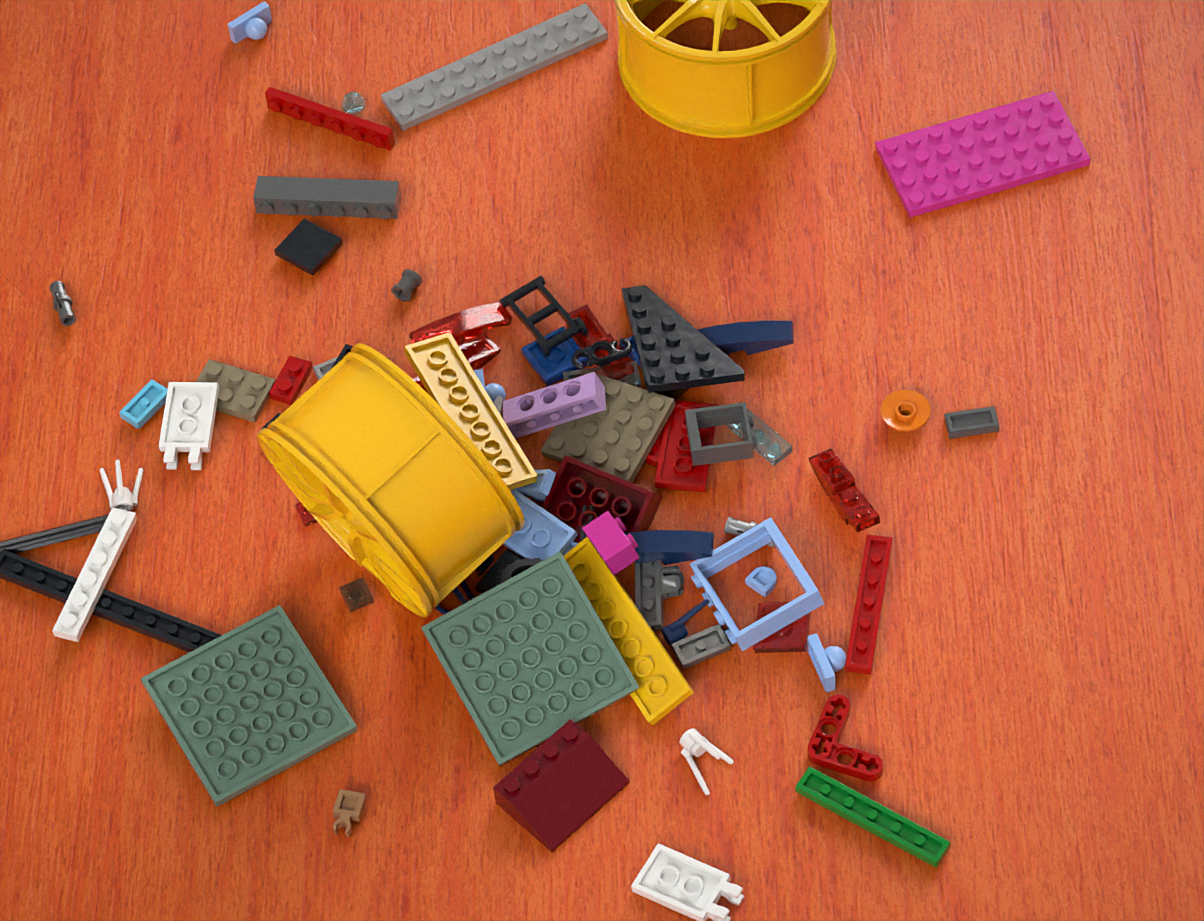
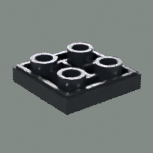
[274,219,343,276]

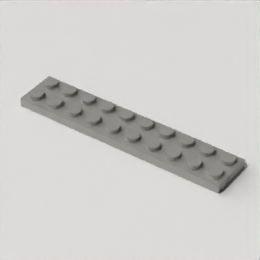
[381,3,608,131]

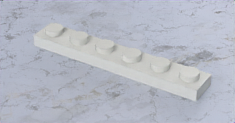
[52,507,137,642]

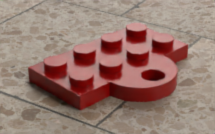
[644,401,719,493]

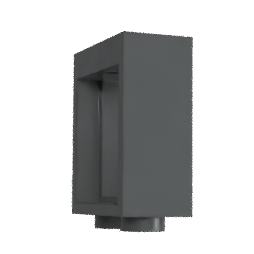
[685,402,758,466]

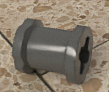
[391,269,422,302]

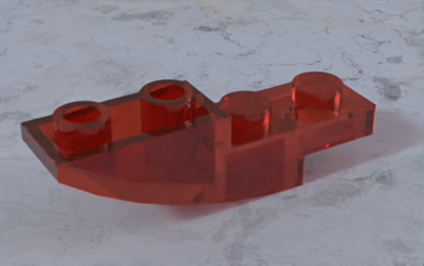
[809,448,880,533]

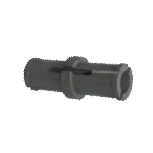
[49,281,76,326]

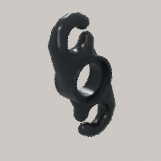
[571,338,632,370]

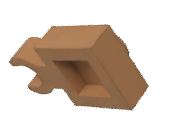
[332,789,367,837]

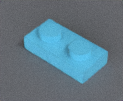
[119,379,168,429]

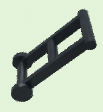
[499,276,588,359]

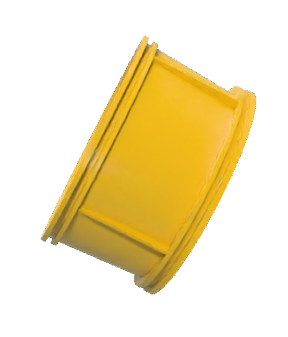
[614,0,837,138]
[257,343,525,618]

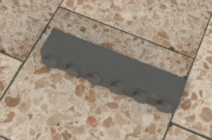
[253,176,401,219]

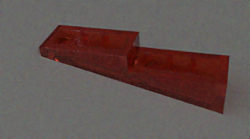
[566,305,634,380]

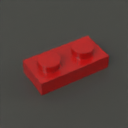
[269,355,313,405]

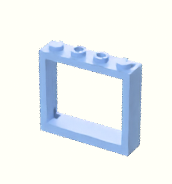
[690,517,824,651]

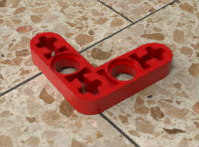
[807,694,883,782]

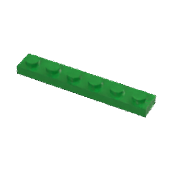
[795,766,951,868]

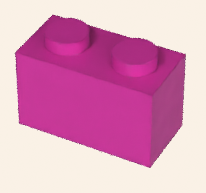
[582,511,640,575]

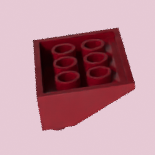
[542,455,663,543]
[493,719,629,852]

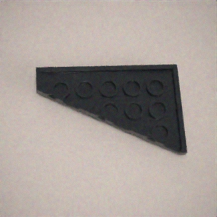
[621,285,745,393]

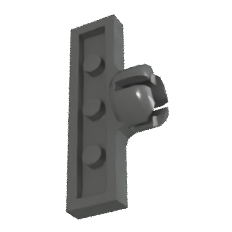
[635,560,684,631]

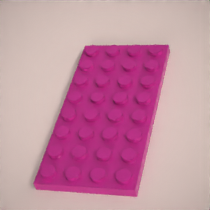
[875,91,1090,218]

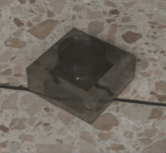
[339,578,374,612]

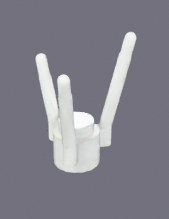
[100,459,143,511]
[680,729,734,795]

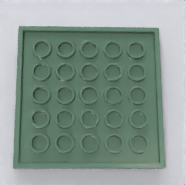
[421,551,639,767]
[140,605,357,807]

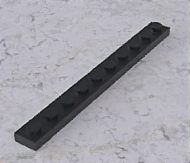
[0,550,222,653]

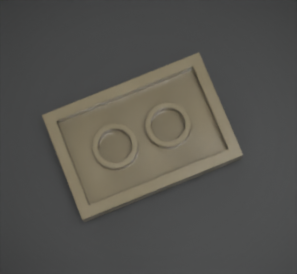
[196,359,276,423]

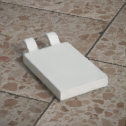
[159,382,219,470]
[631,843,744,921]

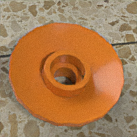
[880,389,931,432]

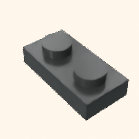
[671,624,731,670]

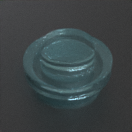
[342,92,365,114]

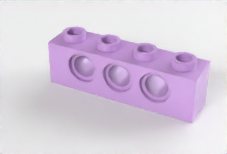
[503,372,606,438]

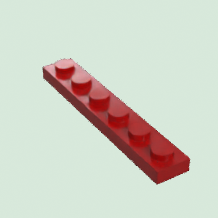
[265,87,395,151]
[845,534,893,675]

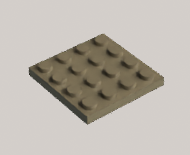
[541,371,676,483]

